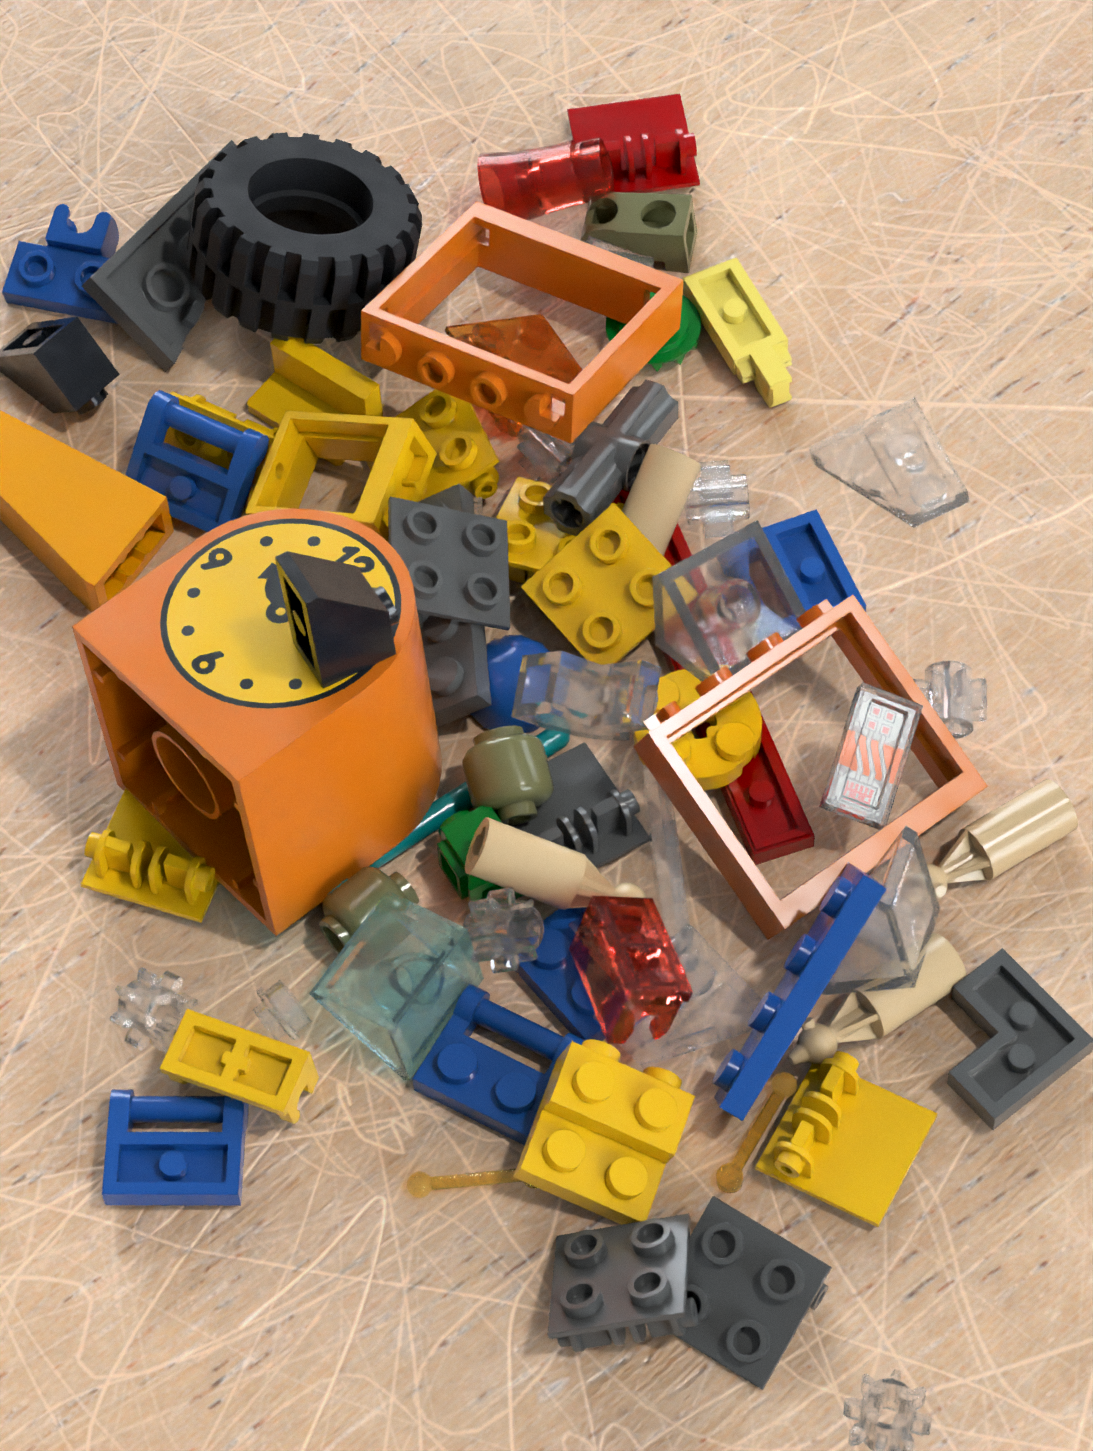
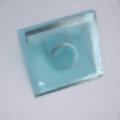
[309,892,484,1080]

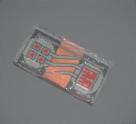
[819,682,923,830]

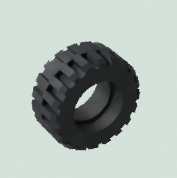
[186,132,422,344]

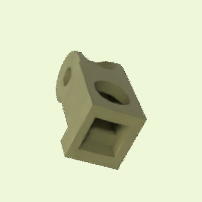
[580,192,697,273]

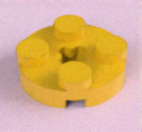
[633,668,762,791]

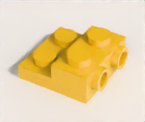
[513,1039,695,1225]

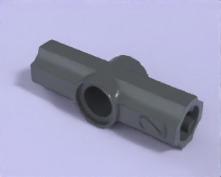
[543,380,679,536]

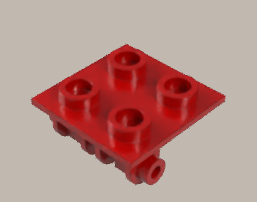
[567,94,700,202]

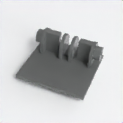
[388,497,510,631]
[512,742,650,868]
[673,1196,832,1389]
[547,1213,698,1352]

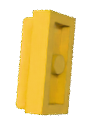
[247,337,383,466]

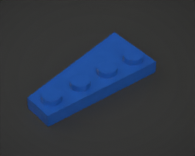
[712,862,887,1121]

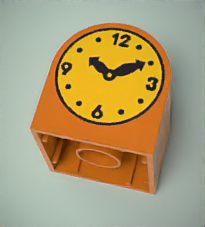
[72,508,442,936]

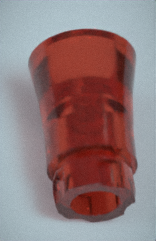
[477,137,615,221]

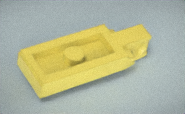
[682,258,792,408]

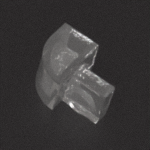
[511,651,661,741]

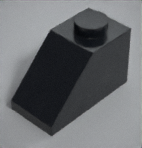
[0,317,120,415]
[275,551,399,689]

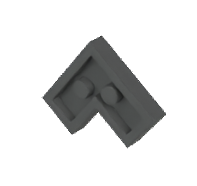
[947,948,1093,1130]

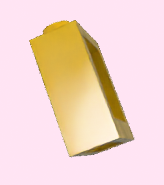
[245,410,437,543]

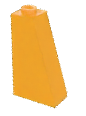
[0,410,174,613]

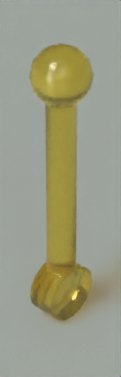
[716,1071,798,1193]
[406,1169,537,1198]

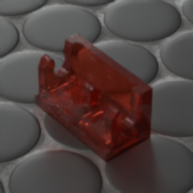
[569,895,693,1044]

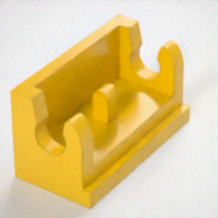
[160,1009,319,1124]

